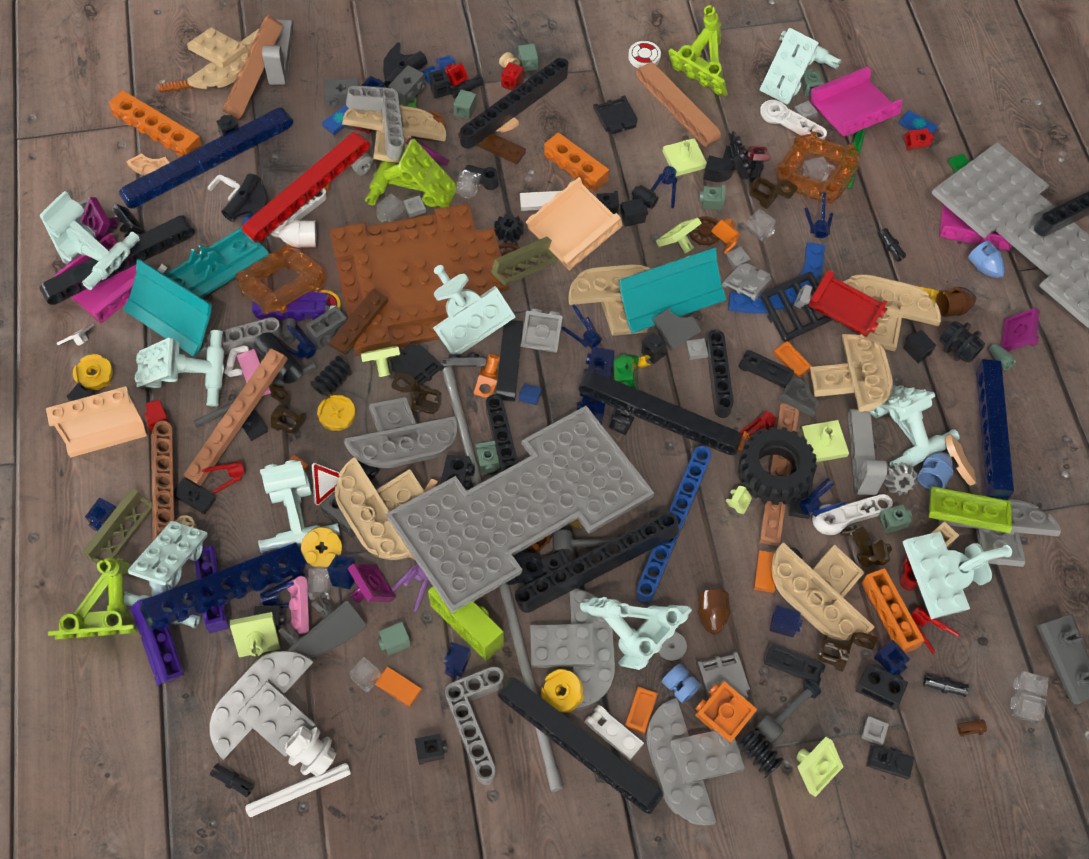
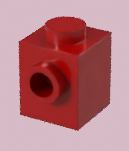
[501,62,524,91]

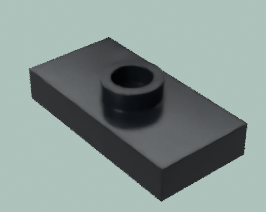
[241,409,268,441]
[173,478,216,514]

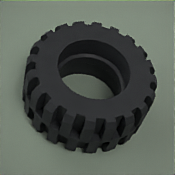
[738,427,817,505]

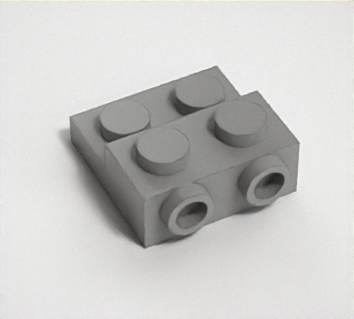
[520,309,563,353]

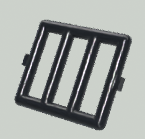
[760,272,834,342]

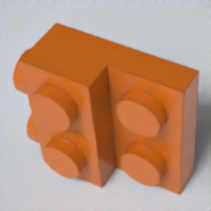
[695,681,757,743]

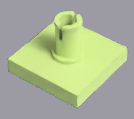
[662,138,707,177]
[656,218,702,254]
[361,346,400,377]
[800,420,849,462]
[230,612,281,657]
[797,737,843,797]

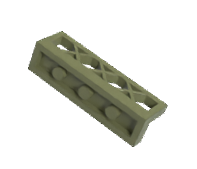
[491,237,558,286]
[82,488,152,564]

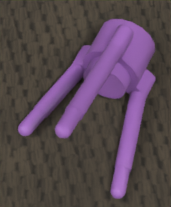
[391,563,429,612]

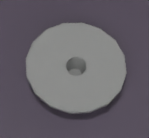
[658,632,687,661]

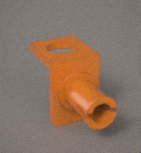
[711,218,740,254]
[474,354,500,398]

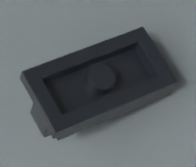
[111,203,145,238]
[866,745,914,780]

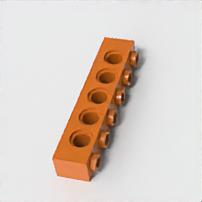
[108,90,203,160]

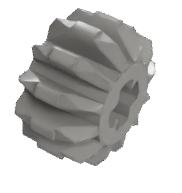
[884,462,918,496]

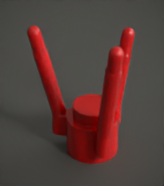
[740,411,776,436]
[202,460,245,494]
[911,606,960,654]

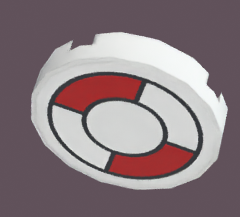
[628,41,661,68]

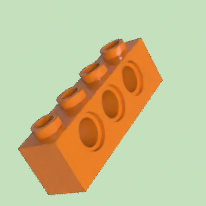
[544,132,609,192]
[862,568,925,656]

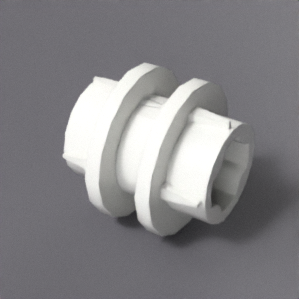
[284,726,336,777]

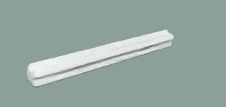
[245,763,351,817]

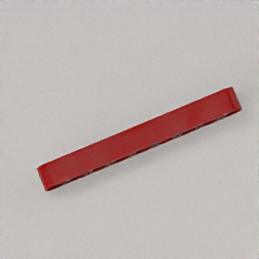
[242,131,370,243]

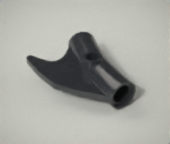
[383,42,427,88]
[221,174,268,222]

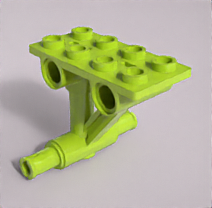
[668,5,727,97]
[365,139,458,208]
[48,557,137,639]

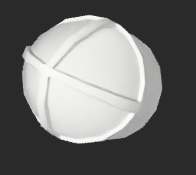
[279,220,317,249]

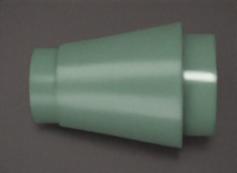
[989,343,1016,370]

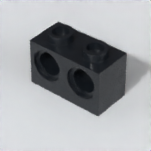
[440,455,475,491]
[505,552,543,585]
[856,664,908,710]

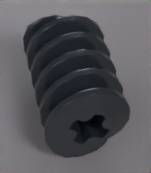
[310,356,351,397]
[736,730,783,778]

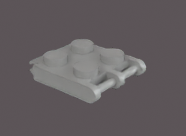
[722,263,772,301]
[697,651,750,700]

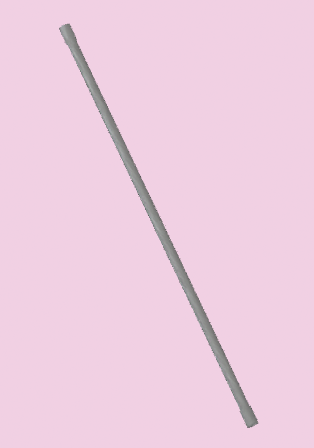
[442,367,563,792]

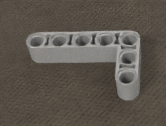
[262,19,294,85]
[346,86,404,160]
[194,318,282,360]
[848,409,887,495]
[445,667,504,785]

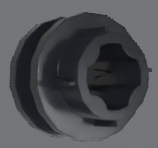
[939,321,986,363]

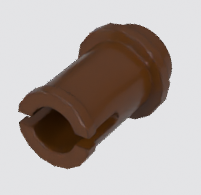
[957,718,987,737]

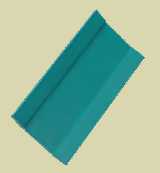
[164,227,270,298]
[619,247,727,333]
[123,259,212,357]

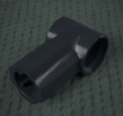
[463,165,499,190]

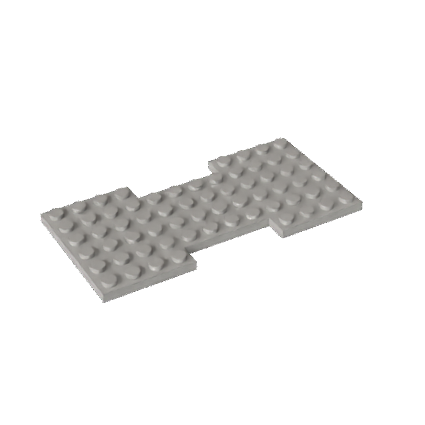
[931,143,1089,328]
[386,406,655,614]

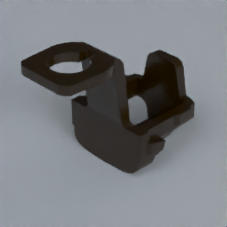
[750,176,798,209]
[391,372,442,414]
[270,384,306,434]
[840,523,892,567]
[818,632,877,672]

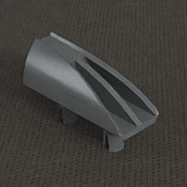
[278,596,366,658]
[1036,614,1089,705]

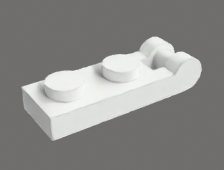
[585,705,644,761]

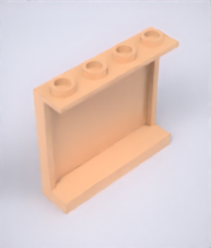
[526,177,623,271]
[46,386,147,458]

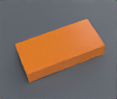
[773,341,812,378]
[754,550,775,593]
[375,666,422,708]
[625,686,658,734]

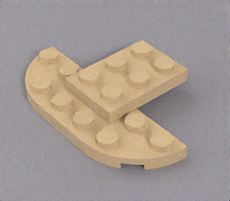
[187,27,259,89]
[342,105,446,163]
[568,265,651,336]
[843,275,941,352]
[810,334,893,412]
[335,457,425,560]
[772,543,874,641]

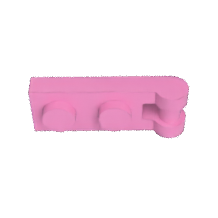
[287,576,309,637]

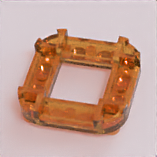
[777,131,860,204]
[236,244,326,315]

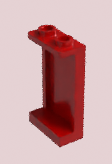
[808,270,888,337]

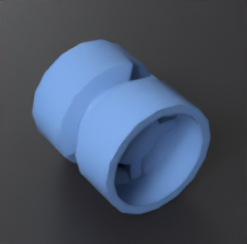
[662,663,702,704]

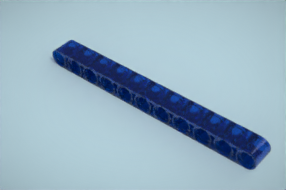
[119,107,293,209]

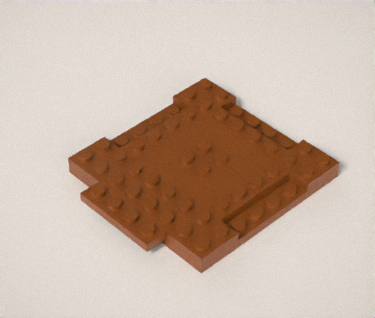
[329,203,510,356]

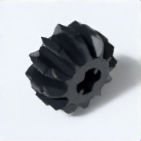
[494,213,524,243]

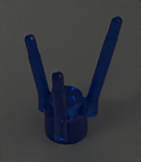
[650,166,678,208]
[805,192,833,238]
[562,304,602,349]
[282,325,317,360]
[800,478,846,517]
[260,573,305,608]

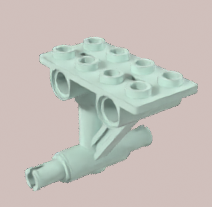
[760,28,841,104]
[40,191,140,290]
[135,330,224,407]
[870,385,960,469]
[258,460,340,553]
[124,521,207,628]
[580,597,692,670]

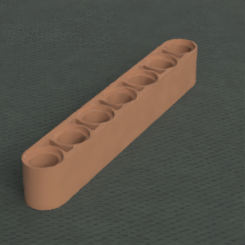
[222,15,283,120]
[636,62,721,147]
[151,421,174,542]

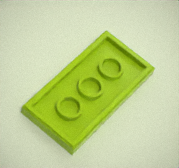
[929,486,1012,533]

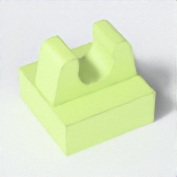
[726,486,752,514]

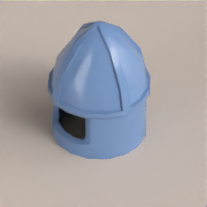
[968,240,1005,278]
[917,452,953,491]

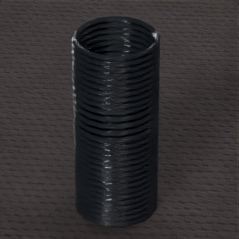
[253,332,303,384]

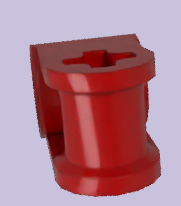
[900,553,918,591]

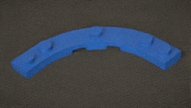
[728,242,825,314]

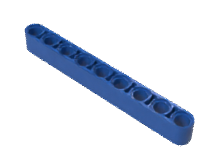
[636,446,711,604]

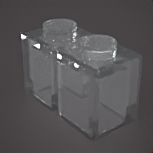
[1010,671,1049,723]

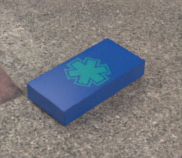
[322,105,349,135]
[899,110,938,136]

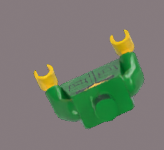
[614,354,651,390]

